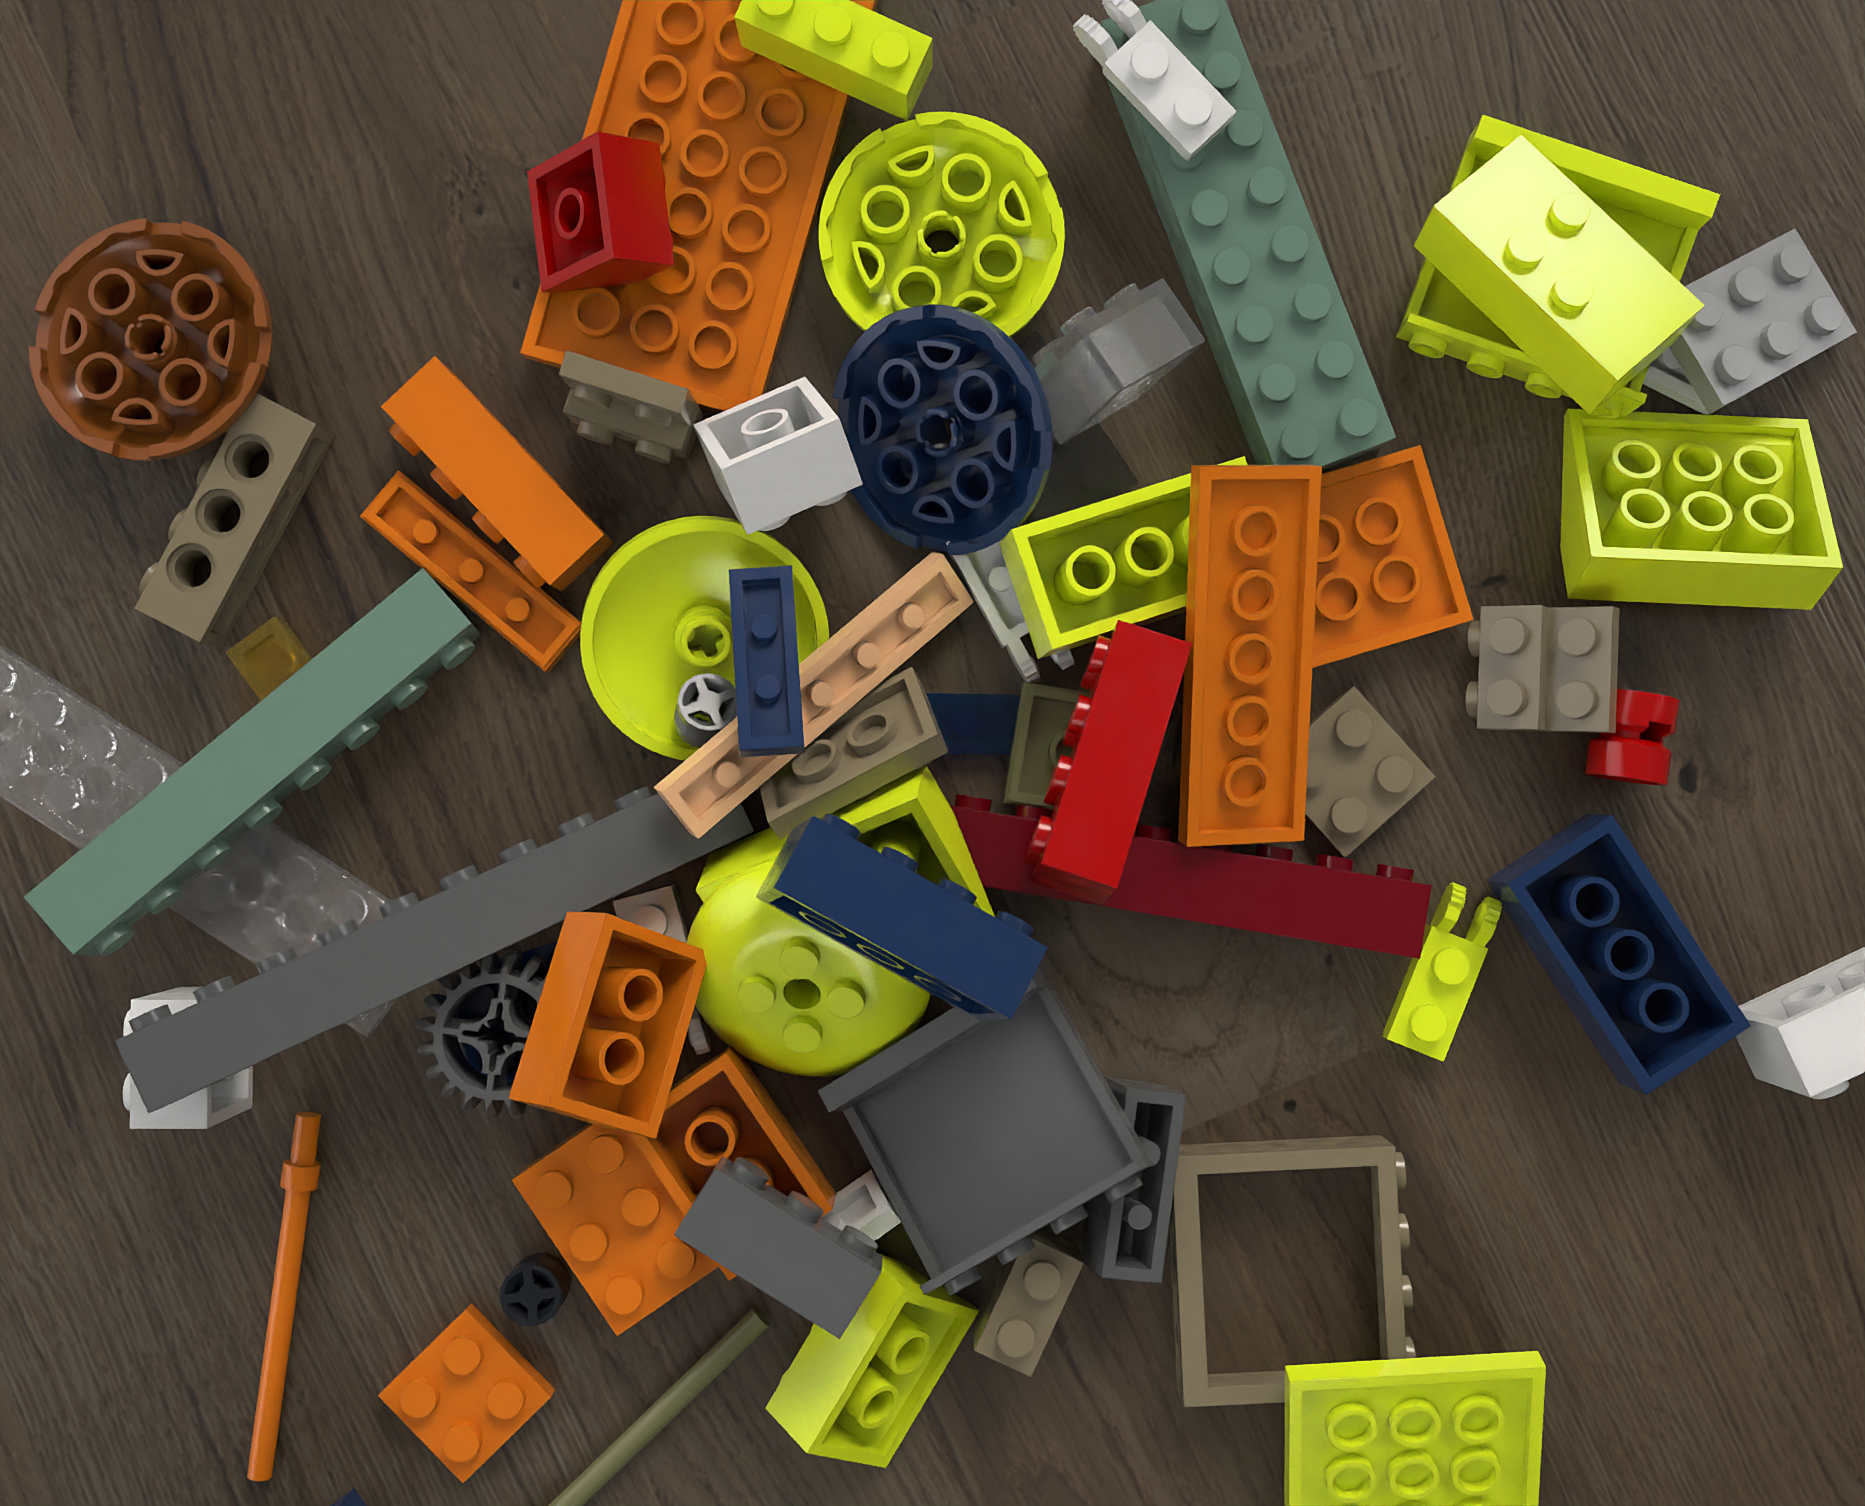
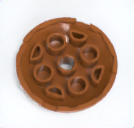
[28,218,273,461]

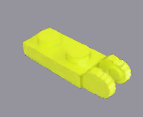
[1382,882,1502,1062]

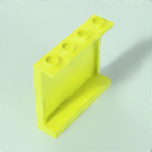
[1396,115,1720,419]

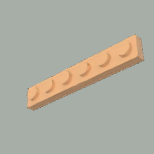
[654,552,974,839]

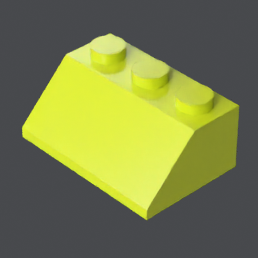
[765,1254,979,1468]

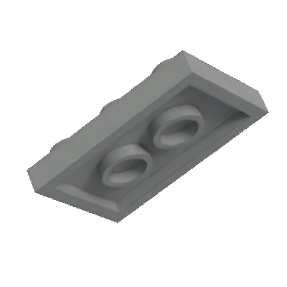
[1669,229,1857,414]

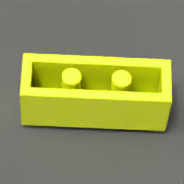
[734,0,933,121]

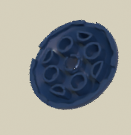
[833,304,1053,555]

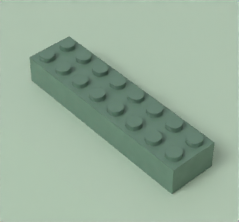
[1100,0,1396,472]

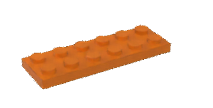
[1178,465,1322,847]

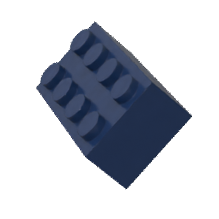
[756,814,1048,1020]
[1486,814,1751,1095]

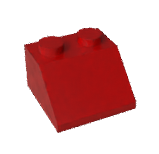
[527,131,674,293]

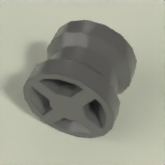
[673,673,737,748]

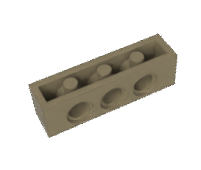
[135,393,335,647]

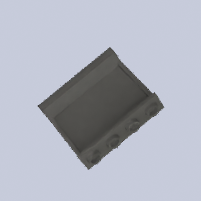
[818,965,1153,1296]

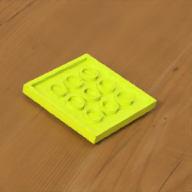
[1284,1351,1546,1506]

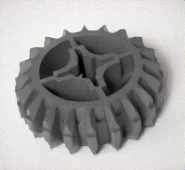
[416,949,547,1119]

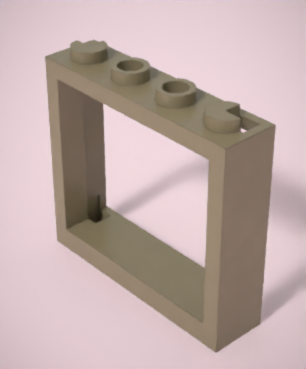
[1168,1135,1416,1407]

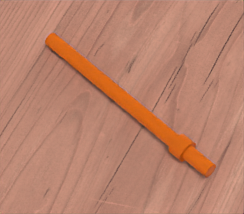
[247,1112,321,1481]

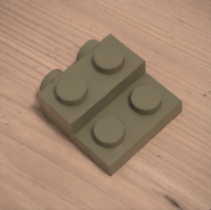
[558,350,704,464]
[1466,605,1620,733]

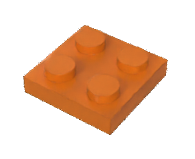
[378,1303,555,1483]

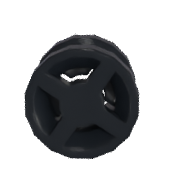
[500,1253,570,1327]

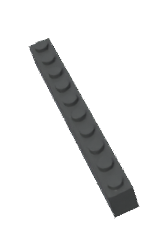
[115,786,754,1114]

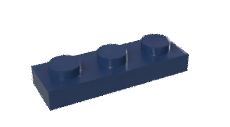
[729,566,805,758]

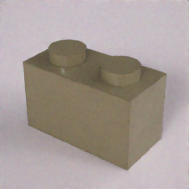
[973,1228,1084,1377]

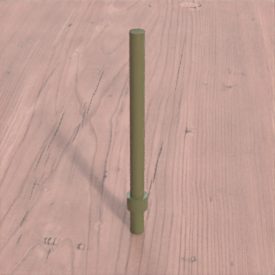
[548,1307,770,1506]

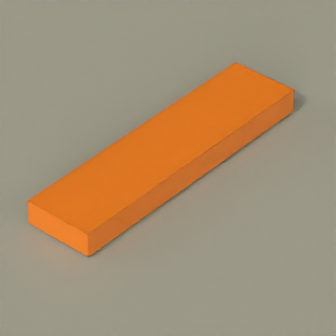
[360,470,581,673]

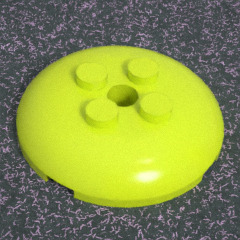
[818,111,1065,338]
[687,861,930,1077]

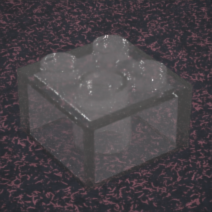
[1032,278,1206,445]

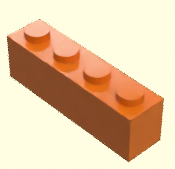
[381,356,614,592]

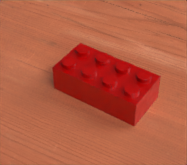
[1024,620,1192,905]

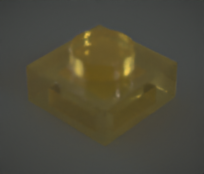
[225,616,313,701]

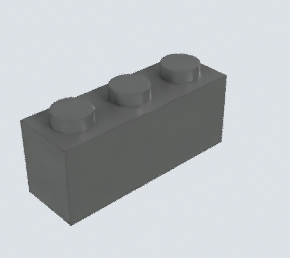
[1080,1077,1186,1283]
[674,1156,883,1339]

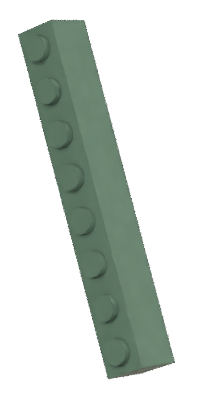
[24,568,481,956]

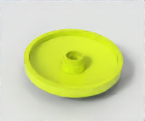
[580,516,829,761]

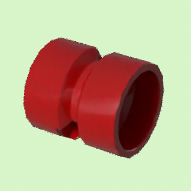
[1584,689,1680,786]

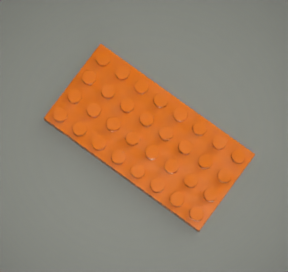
[520,0,878,413]

